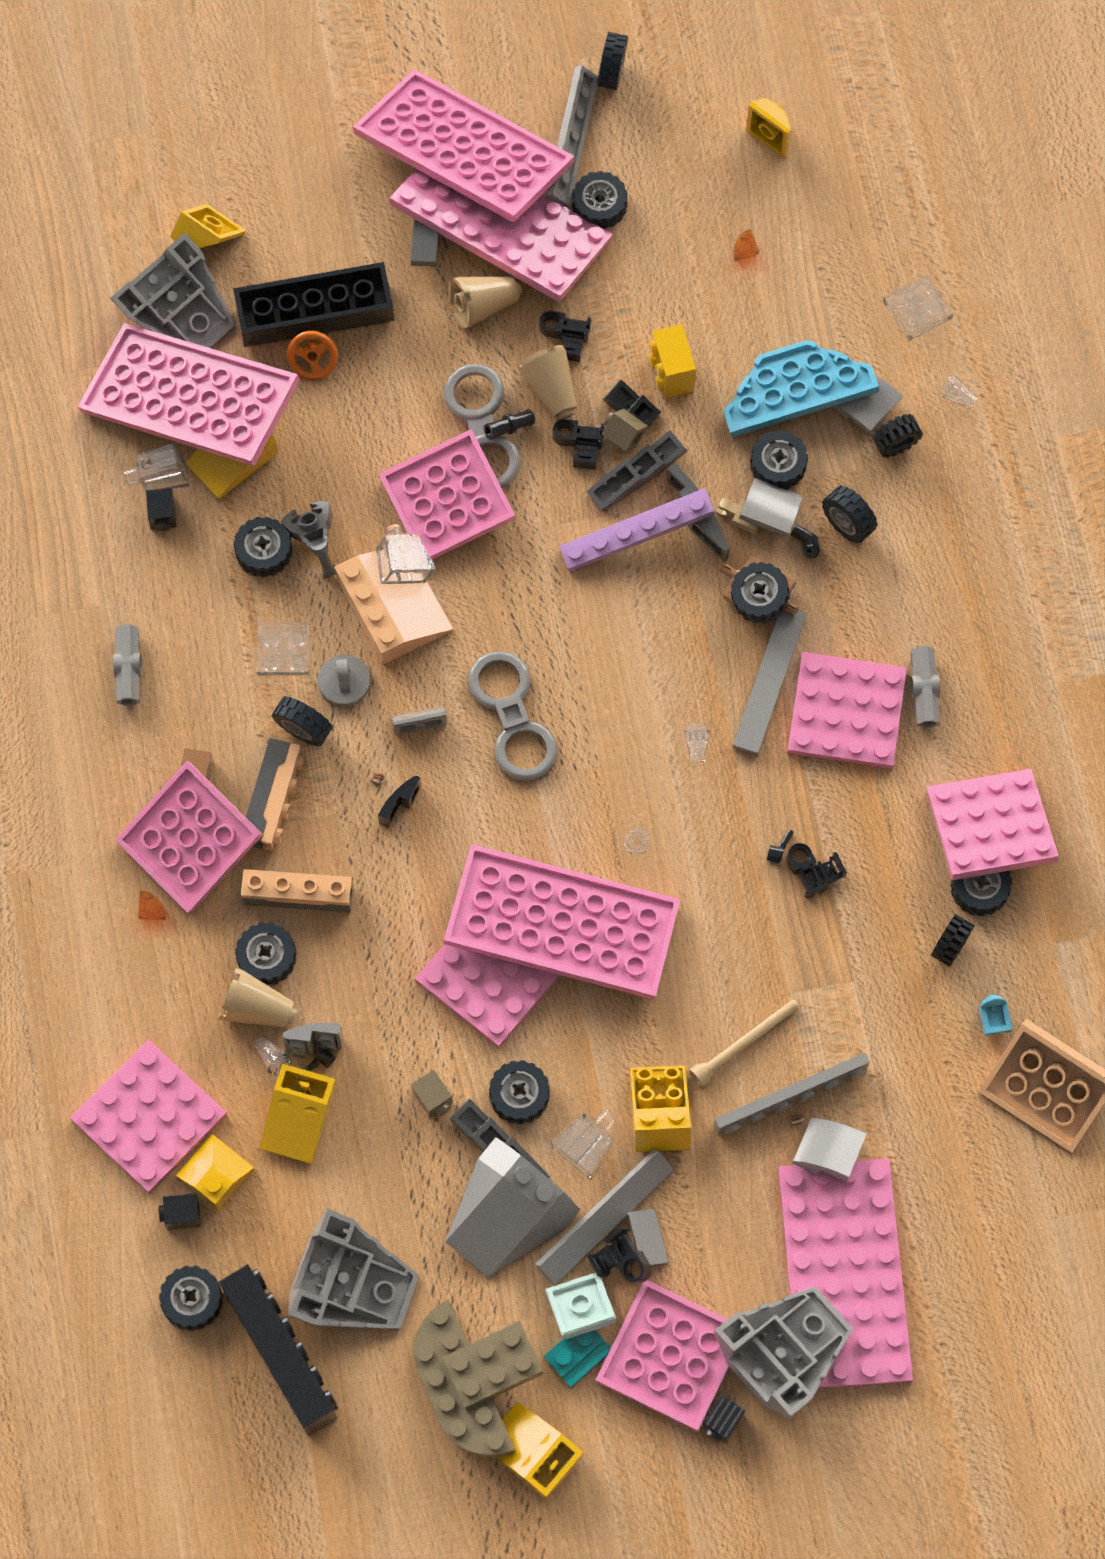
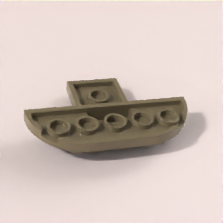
[414,1300,544,1458]

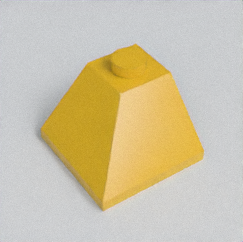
[746,98,791,159]
[170,204,246,248]
[176,1134,254,1211]

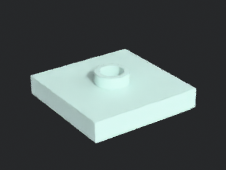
[545,1273,617,1340]

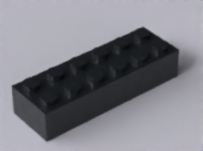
[233,262,394,347]
[219,1264,339,1436]

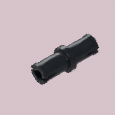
[484,409,535,440]

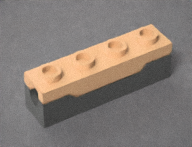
[246,738,305,852]
[241,869,353,913]

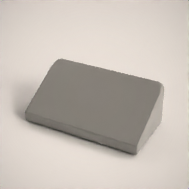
[391,707,447,735]
[628,1209,668,1268]

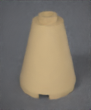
[448,277,522,328]
[517,345,577,420]
[218,967,297,1028]

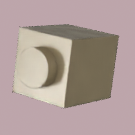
[602,409,648,451]
[411,1070,453,1118]

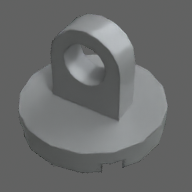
[318,655,371,707]

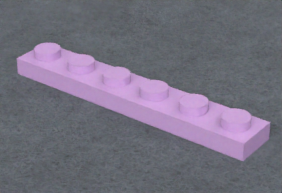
[560,488,715,572]

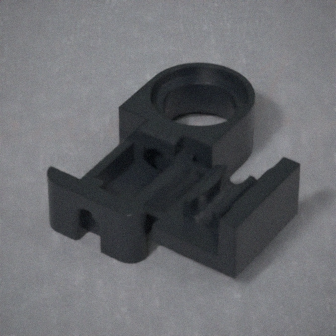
[539,311,591,362]
[552,419,605,470]
[787,843,847,898]
[587,1228,651,1283]

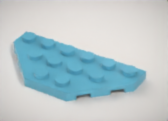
[724,340,880,437]

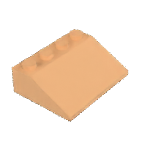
[334,543,453,665]
[979,1019,1105,1153]

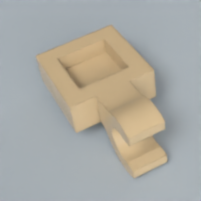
[716,498,758,534]

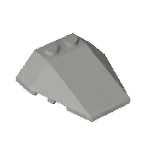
[110,233,235,348]
[445,1137,581,1278]
[288,1209,419,1329]
[714,1287,853,1418]

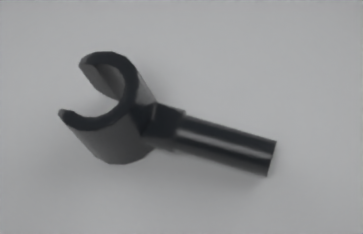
[766,829,794,863]
[303,1049,336,1072]

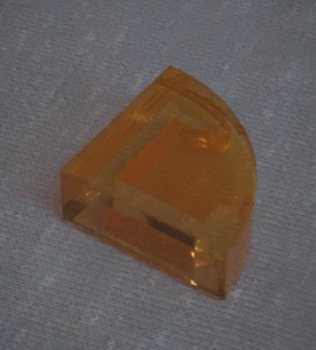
[734,229,759,261]
[138,891,166,920]

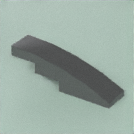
[410,219,440,267]
[586,430,688,511]
[667,463,729,562]
[449,1098,550,1179]

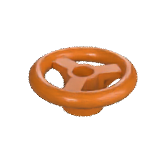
[287,331,338,380]

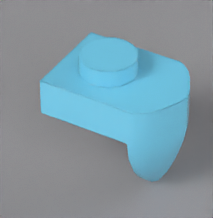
[979,994,1012,1036]

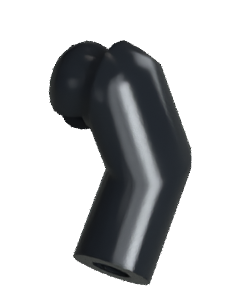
[791,524,820,559]

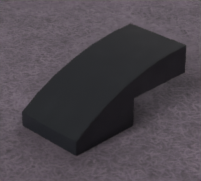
[602,380,661,428]
[378,775,421,828]

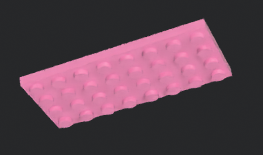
[353,69,574,223]
[389,169,613,302]
[78,323,300,466]
[443,844,680,1000]
[778,1159,913,1389]

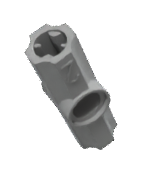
[113,624,142,706]
[910,646,940,728]

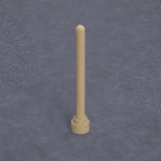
[688,1000,799,1088]

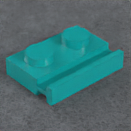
[543,1330,611,1389]

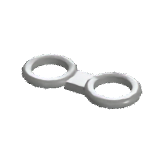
[444,364,520,488]
[468,651,558,781]

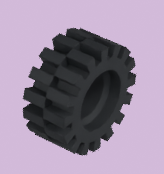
[872,414,923,458]
[931,914,975,967]

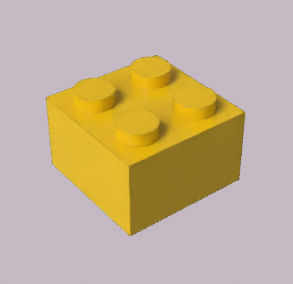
[648,324,696,399]

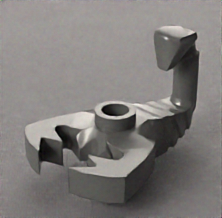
[281,501,335,579]

